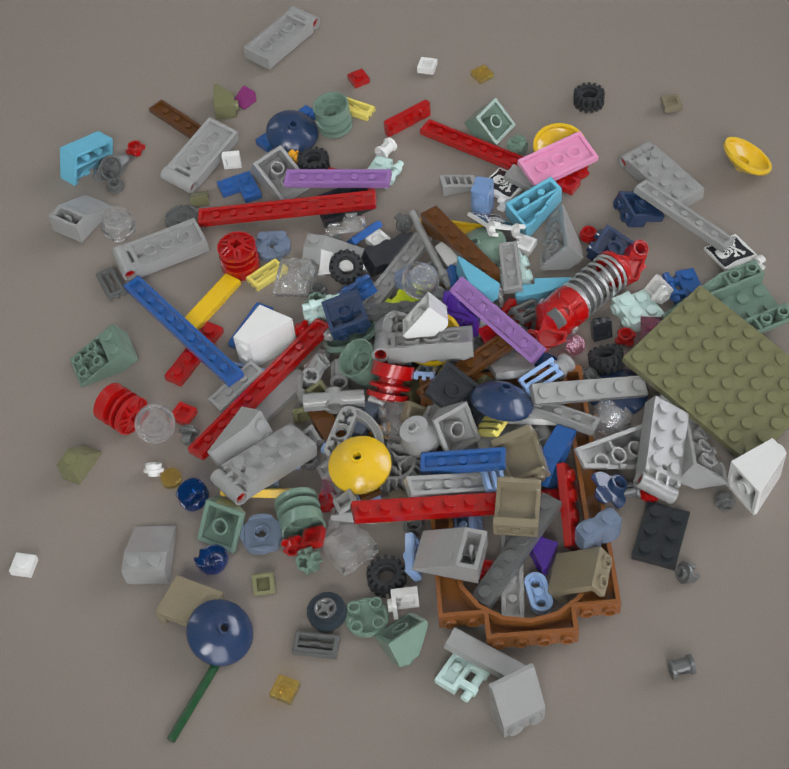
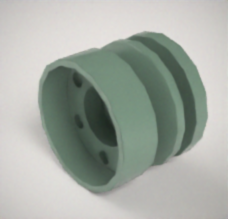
[313,92,353,139]
[338,338,388,389]
[274,487,326,539]

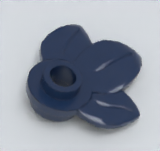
[591,472,627,509]

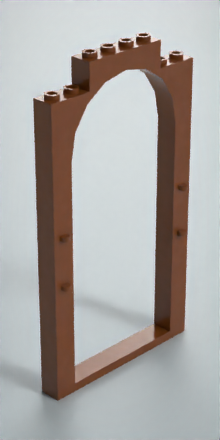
[419,365,621,650]

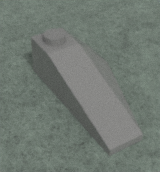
[681,418,728,489]

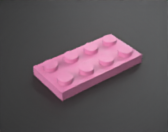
[517,131,599,187]

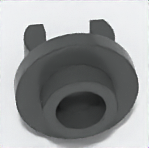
[394,213,413,232]
[179,425,199,446]
[675,561,700,584]

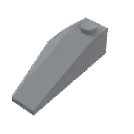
[539,204,583,271]
[301,233,368,278]
[574,424,642,469]

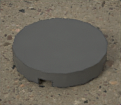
[165,204,199,228]

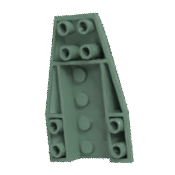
[661,259,789,333]

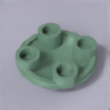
[345,597,389,638]

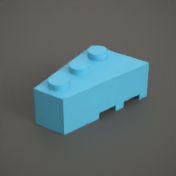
[60,131,113,186]
[505,177,562,237]

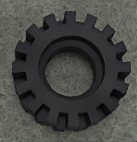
[573,82,605,113]
[297,146,330,169]
[329,249,363,285]
[587,344,625,375]
[366,555,407,598]

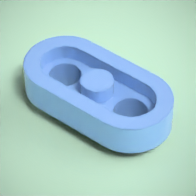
[524,572,553,615]

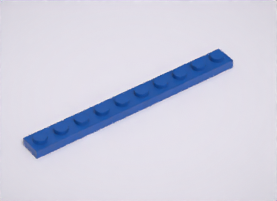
[123,275,244,387]

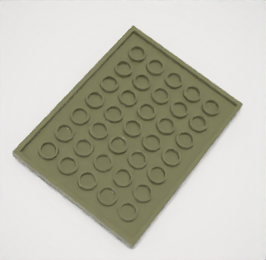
[622,285,789,458]

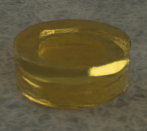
[160,468,182,489]

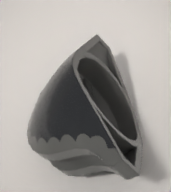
[93,155,130,182]

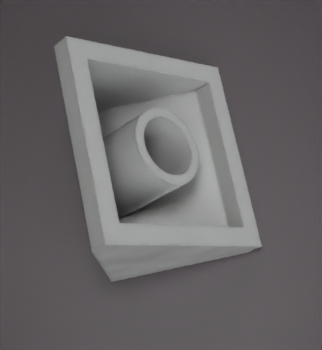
[431,401,481,451]

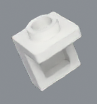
[644,274,674,304]
[387,586,419,620]

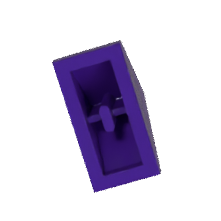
[529,537,558,579]

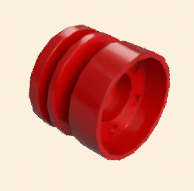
[217,231,260,281]
[367,359,415,403]
[93,383,148,435]

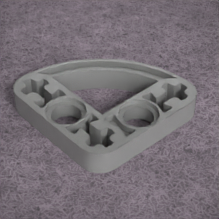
[324,406,385,460]

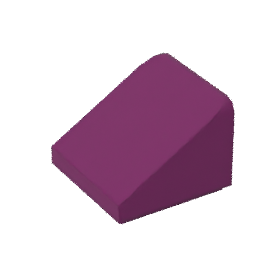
[235,85,257,110]

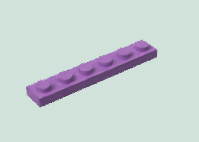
[284,169,392,188]
[449,276,546,365]

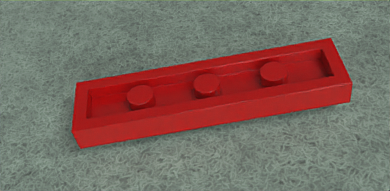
[164,321,224,387]
[556,462,580,551]

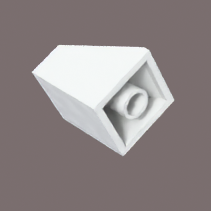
[233,305,296,366]
[726,438,787,515]

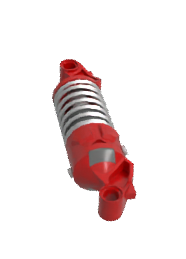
[527,240,649,355]

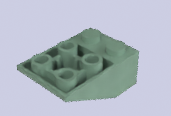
[70,324,139,387]

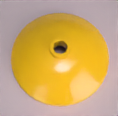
[533,123,585,152]
[723,137,772,176]
[328,436,392,494]

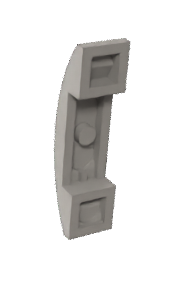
[316,459,358,515]

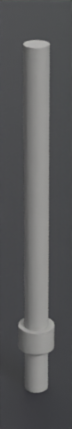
[409,210,451,291]

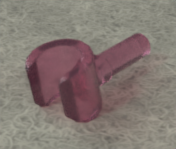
[321,479,337,500]

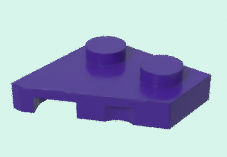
[442,291,480,338]

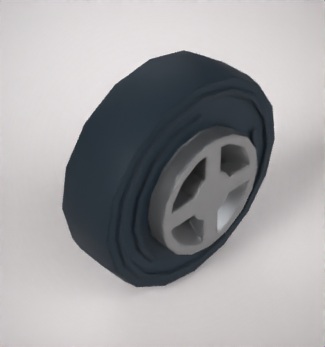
[307,592,347,632]

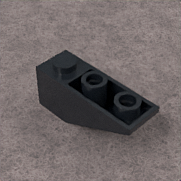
[361,232,413,277]

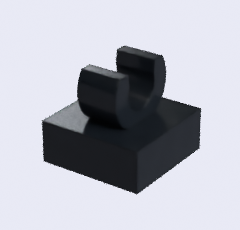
[590,317,613,342]

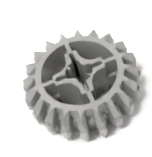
[379,441,421,494]

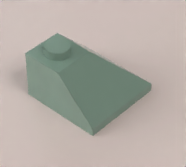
[464,97,516,145]
[197,495,245,553]
[374,611,428,667]

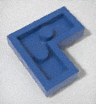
[217,171,262,203]

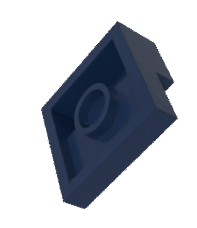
[613,191,665,228]
[586,224,634,261]
[321,288,372,341]

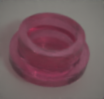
[565,335,585,355]

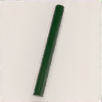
[167,665,220,743]

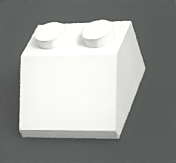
[403,292,448,338]

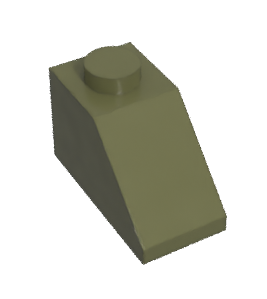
[213,84,239,120]
[57,445,102,485]

